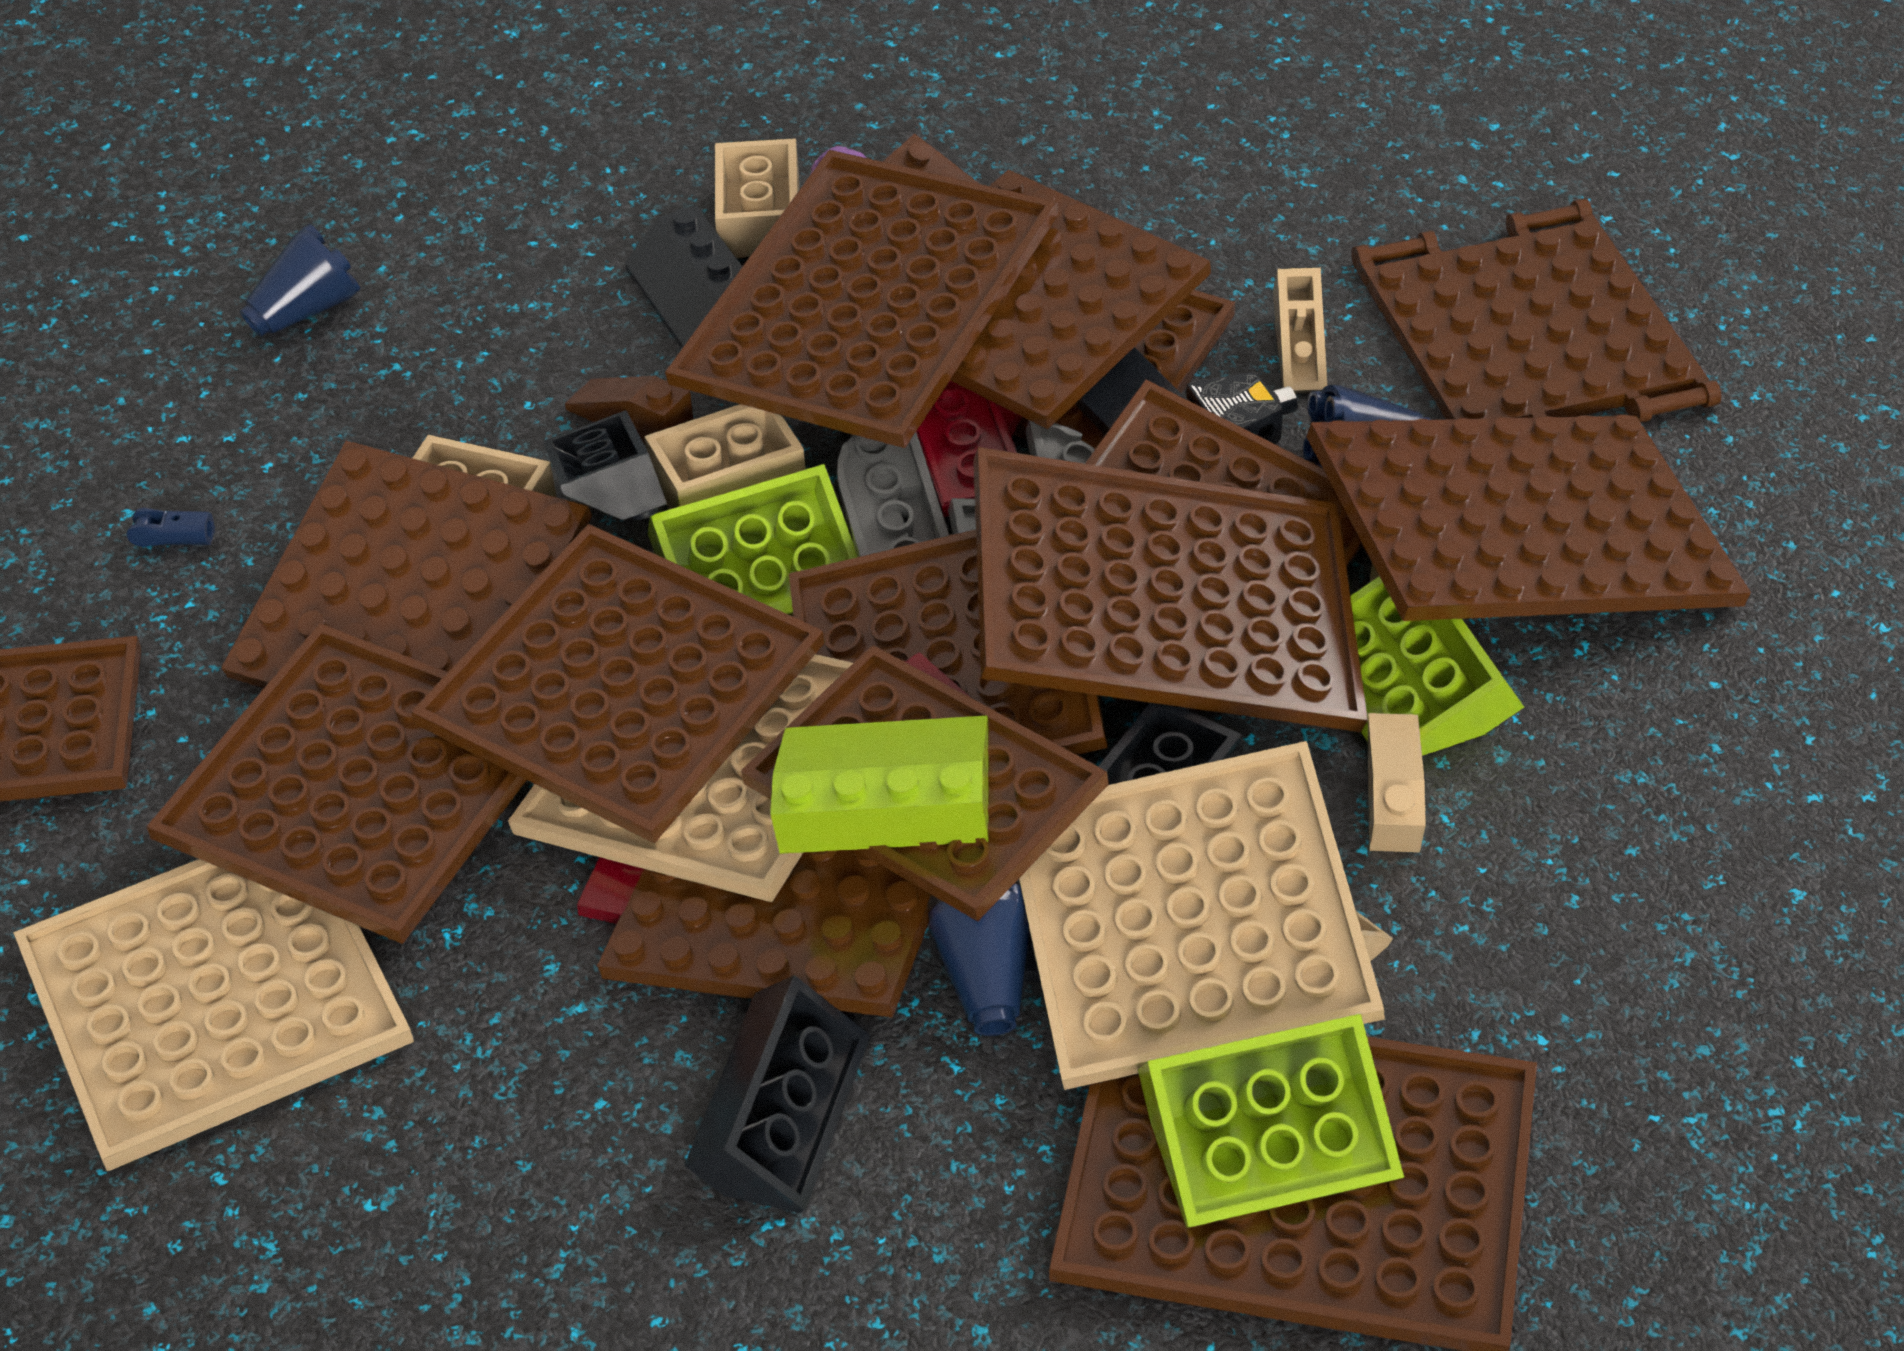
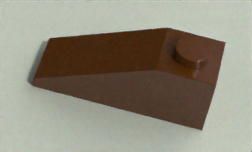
[565,376,694,445]

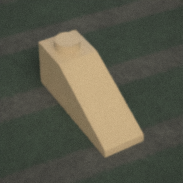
[1273,268,1327,393]
[1368,713,1426,852]

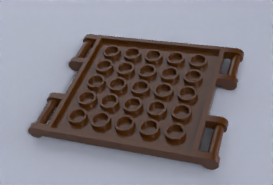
[1351,198,1722,423]

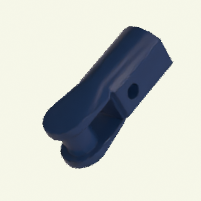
[126,508,215,547]

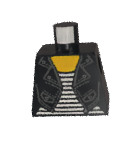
[1186,372,1298,444]

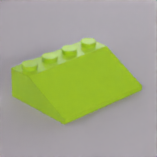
[648,464,857,616]
[1350,576,1524,756]
[770,716,988,854]
[1138,1014,1404,1228]

